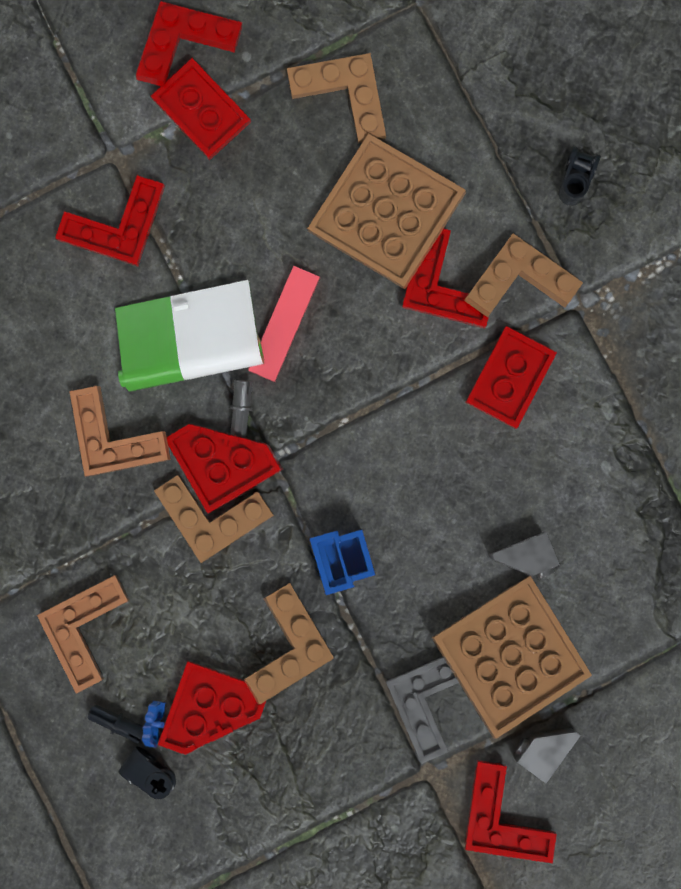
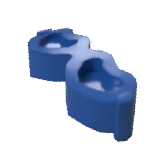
[142,701,166,748]

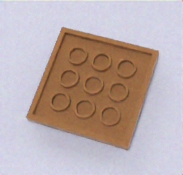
[307,133,466,289]
[432,576,592,739]

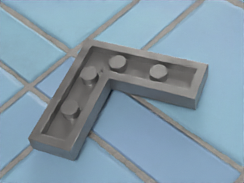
[386,657,459,764]

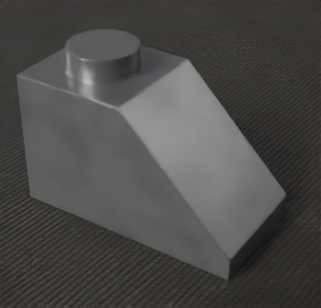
[489,532,560,579]
[514,728,581,783]

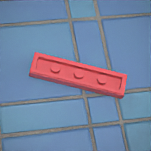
[248,266,320,382]

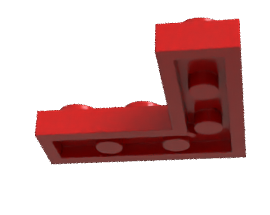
[136,1,242,87]
[55,175,165,267]
[402,229,489,329]
[464,760,557,864]

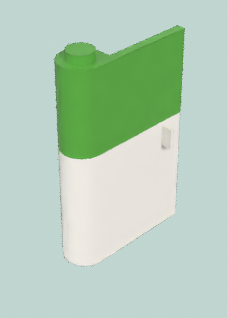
[115,280,264,392]

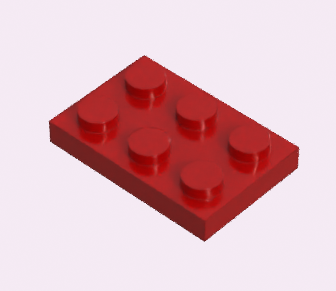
[151,58,251,160]
[465,326,557,430]

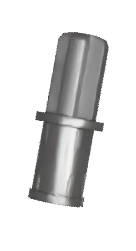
[229,380,253,438]

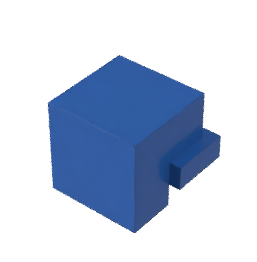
[310,530,375,595]

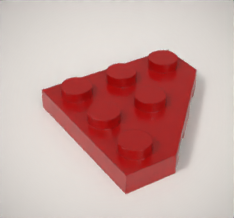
[167,424,283,514]
[158,661,266,755]

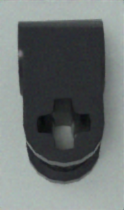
[559,146,601,206]
[118,746,176,799]

